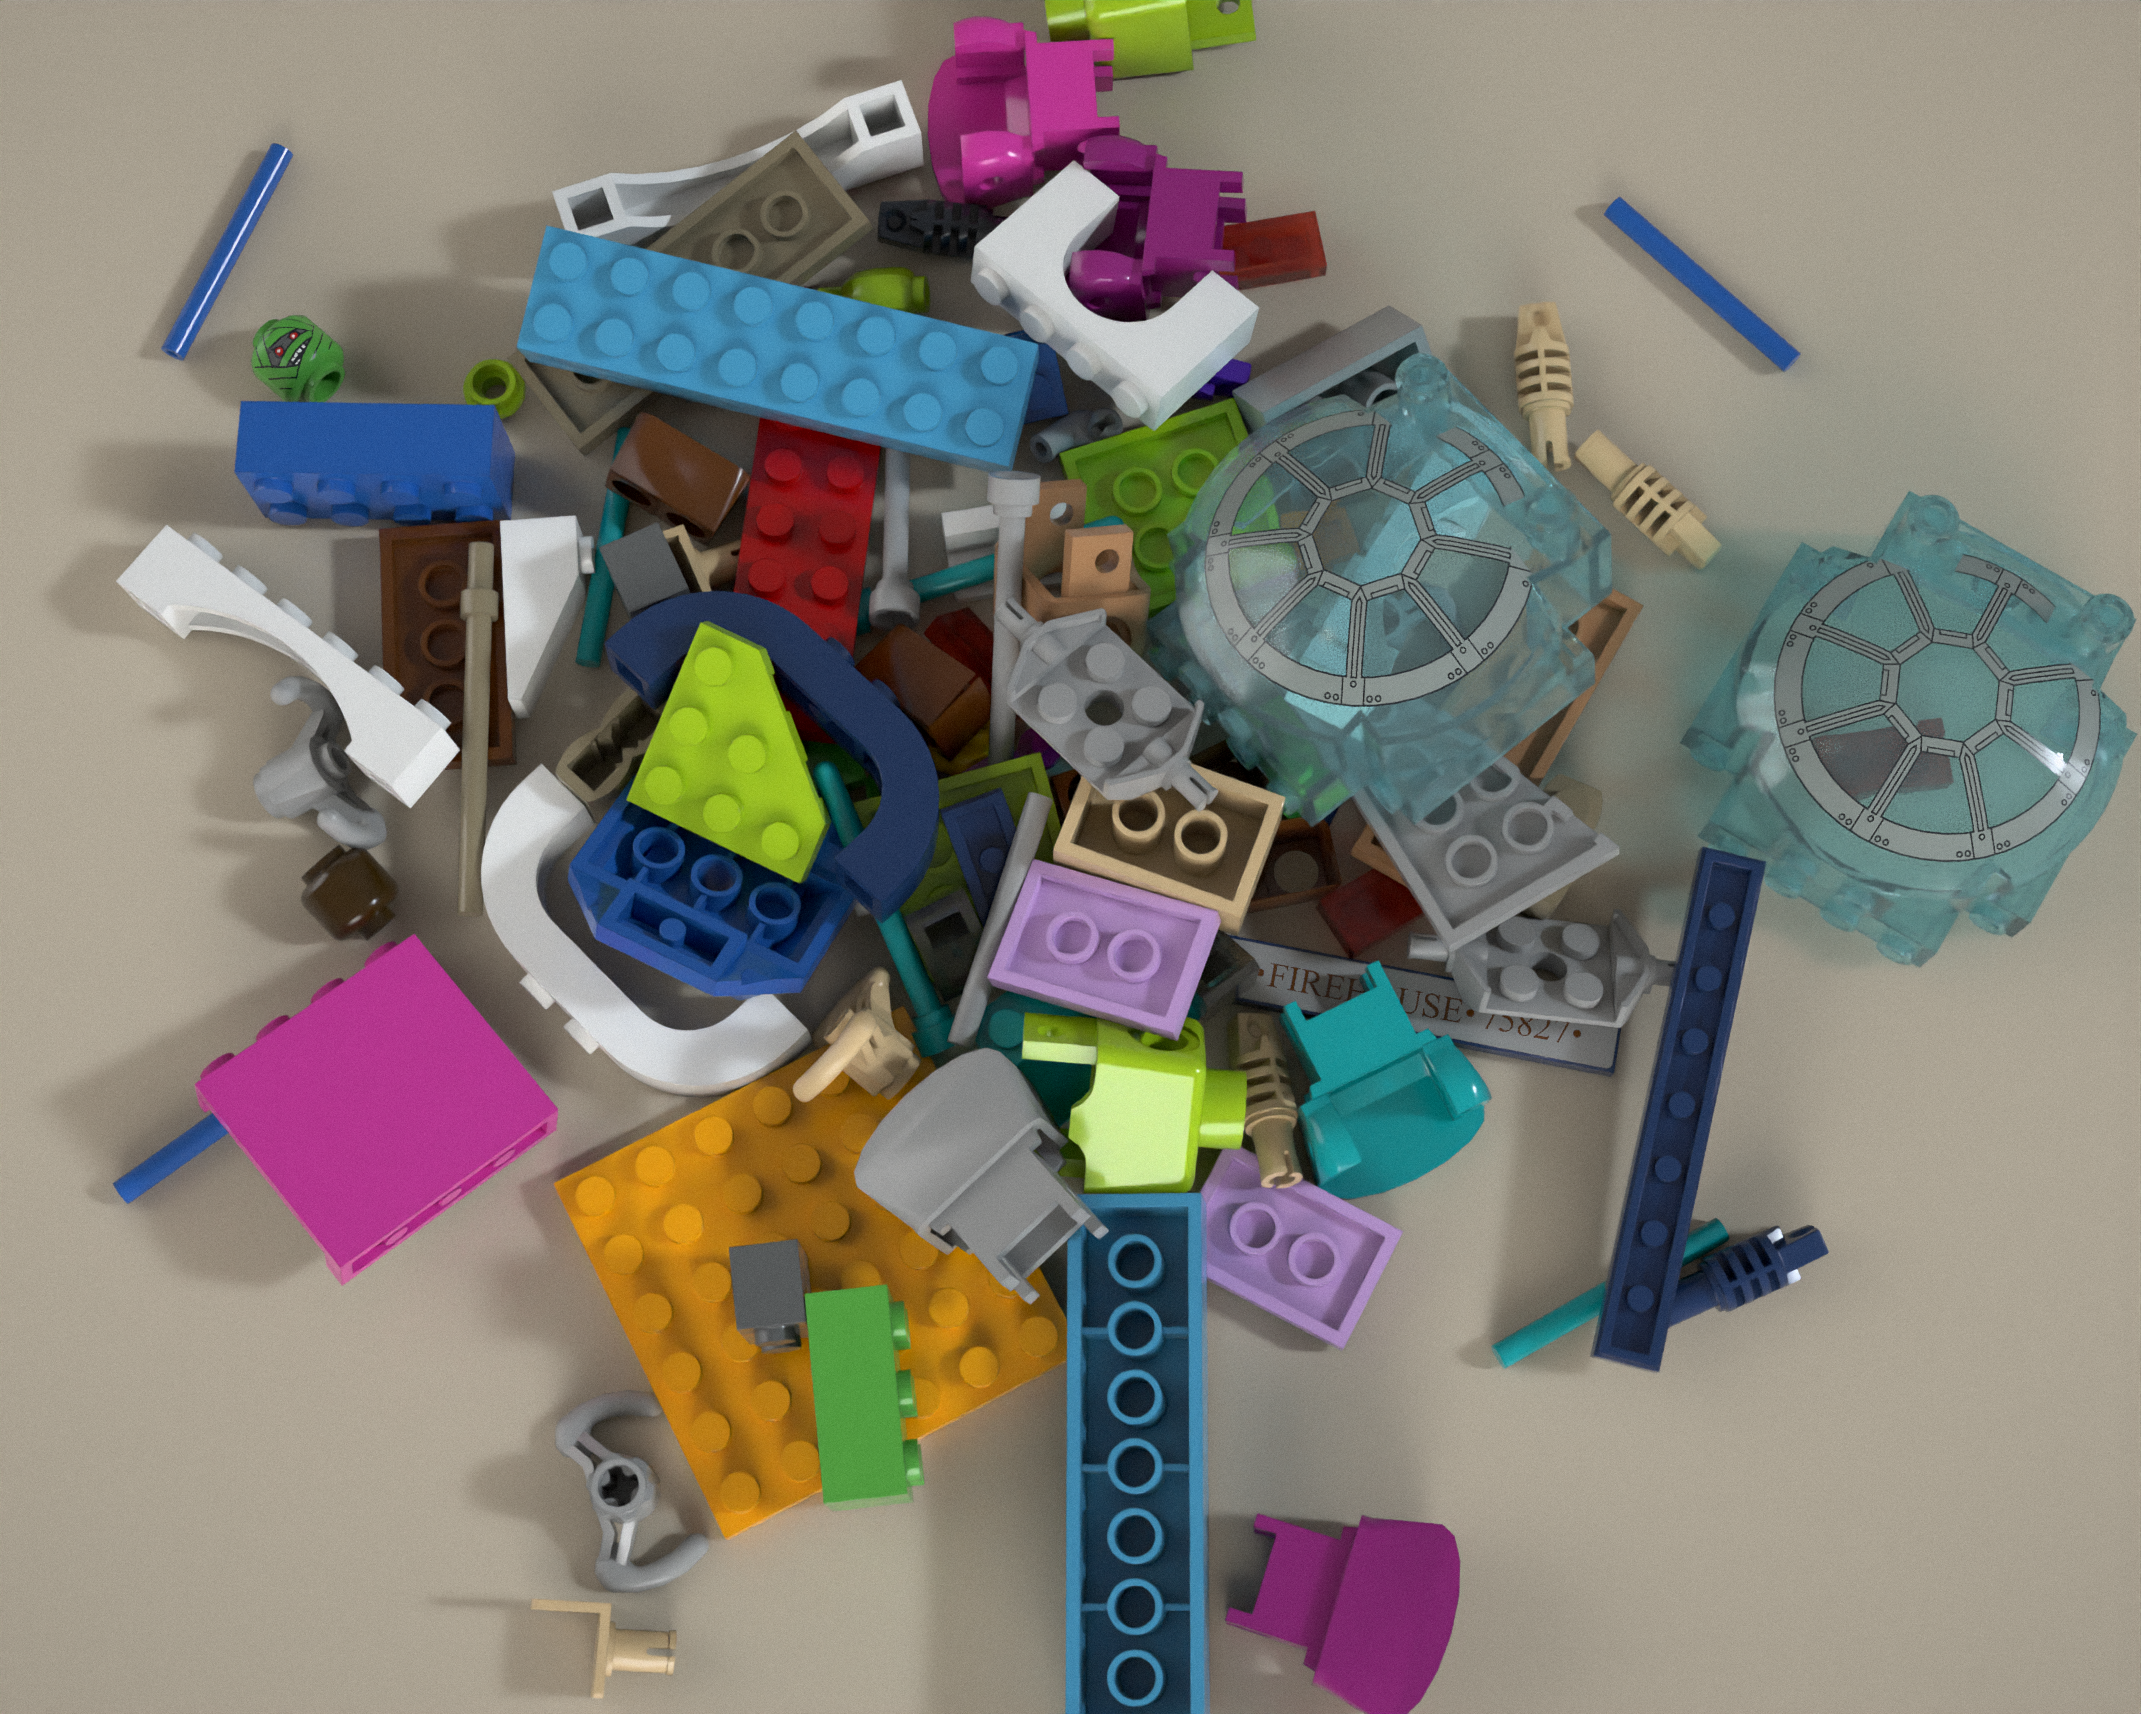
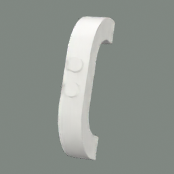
[481,763,813,1098]

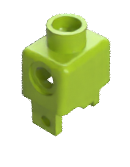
[1044,0,1256,79]
[1022,1012,1247,1194]

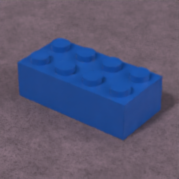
[234,401,515,527]

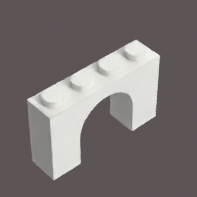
[971,160,1259,431]

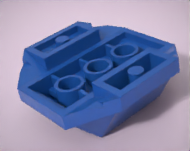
[568,775,858,1001]

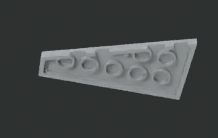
[1265,602,1619,953]

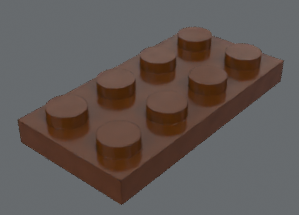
[379,519,517,770]

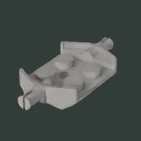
[994,597,1218,811]
[1407,909,1675,1028]

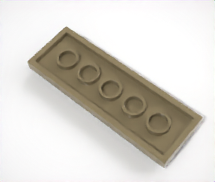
[507,131,873,456]

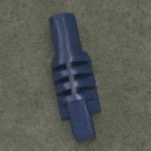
[1669,1225,1829,1328]

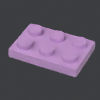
[987,859,1221,1041]
[1200,1147,1403,1351]

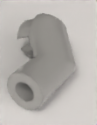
[1030,408,1123,463]

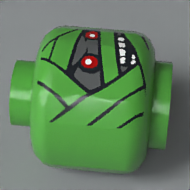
[251,315,345,402]

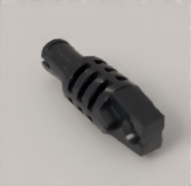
[877,199,1008,259]

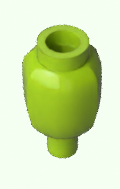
[818,267,930,314]

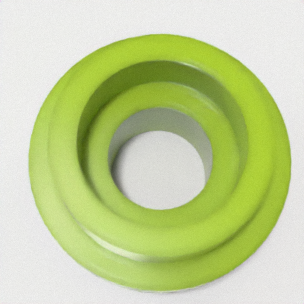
[463,359,526,419]

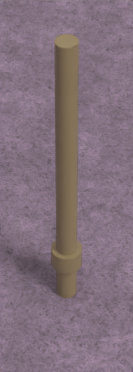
[457,542,499,917]

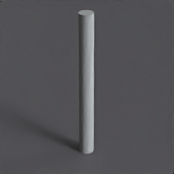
[947,792,1053,1049]

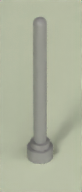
[869,448,920,632]
[987,471,1041,766]

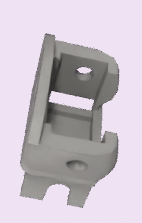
[854,1048,1109,1305]

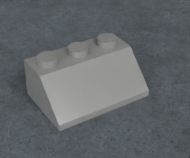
[1232,305,1457,511]

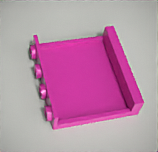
[195,934,558,1286]

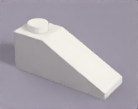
[500,515,595,719]

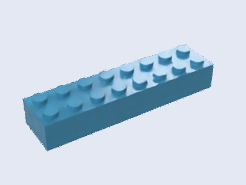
[516,225,1040,473]
[1065,1193,1210,1714]

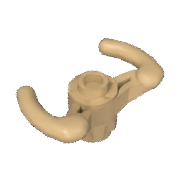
[793,966,921,1102]

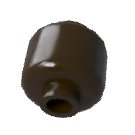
[301,845,398,941]

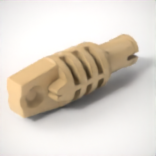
[1514,302,1574,473]
[1574,429,1721,570]
[1227,1013,1303,1189]

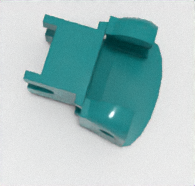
[1278,960,1492,1200]

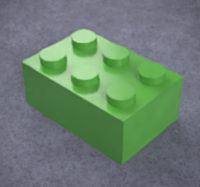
[805,1284,925,1511]

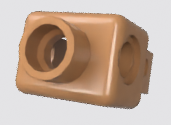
[993,479,1151,659]

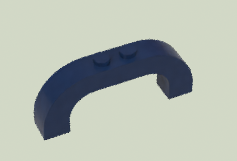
[604,591,939,924]

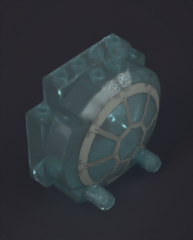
[1147,353,1612,827]
[1680,490,2137,968]

